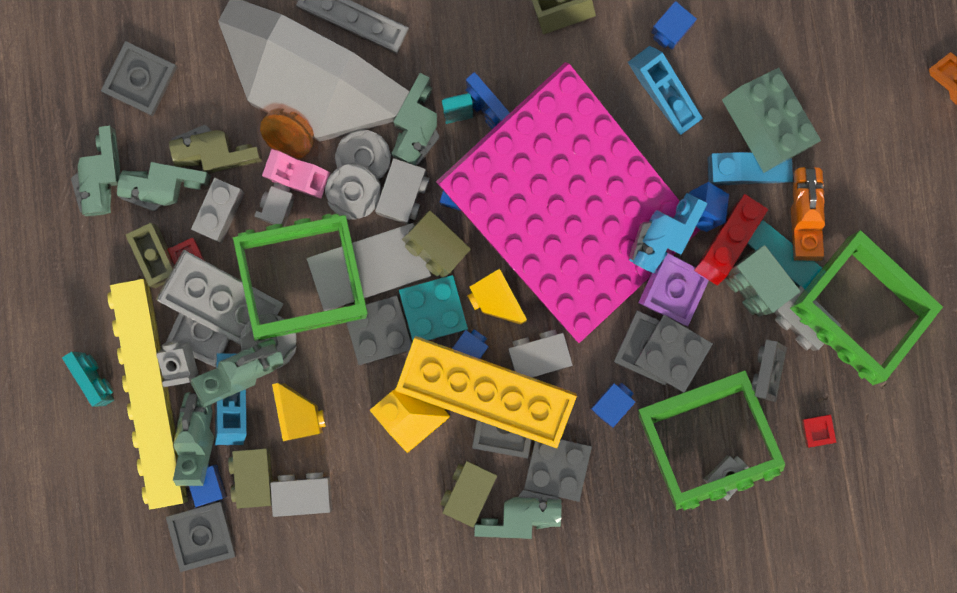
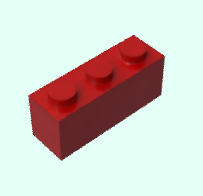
[694,194,768,286]

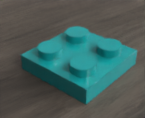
[399,275,468,340]
[62,352,114,407]

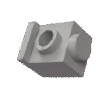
[255,183,295,227]
[156,340,198,387]
[703,456,749,501]

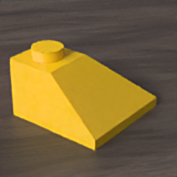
[467,269,527,325]
[272,383,326,441]
[370,388,451,453]

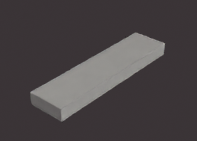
[296,0,409,54]

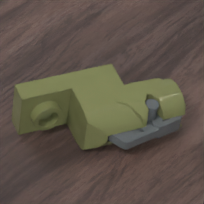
[169,125,262,174]

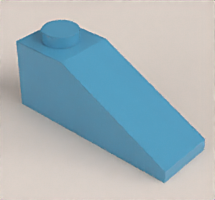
[628,46,703,135]
[707,152,793,186]
[215,353,246,445]

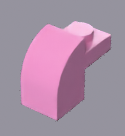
[262,149,331,199]

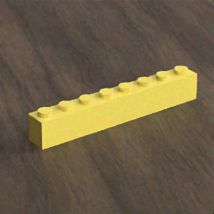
[107,279,188,510]

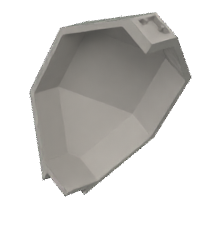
[218,0,409,142]

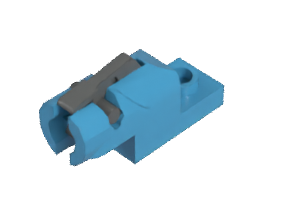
[628,193,708,273]

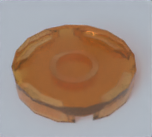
[260,108,314,159]

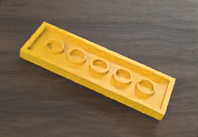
[395,336,577,448]

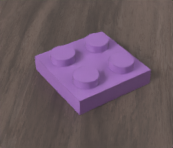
[638,253,709,327]

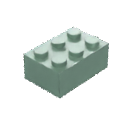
[722,68,821,173]
[725,245,801,317]

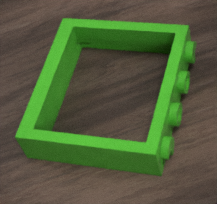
[233,214,367,342]
[790,230,943,385]
[639,371,785,510]

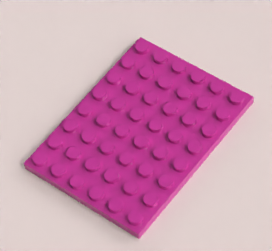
[436,62,700,343]

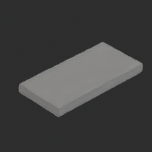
[307,223,431,311]
[156,250,283,344]

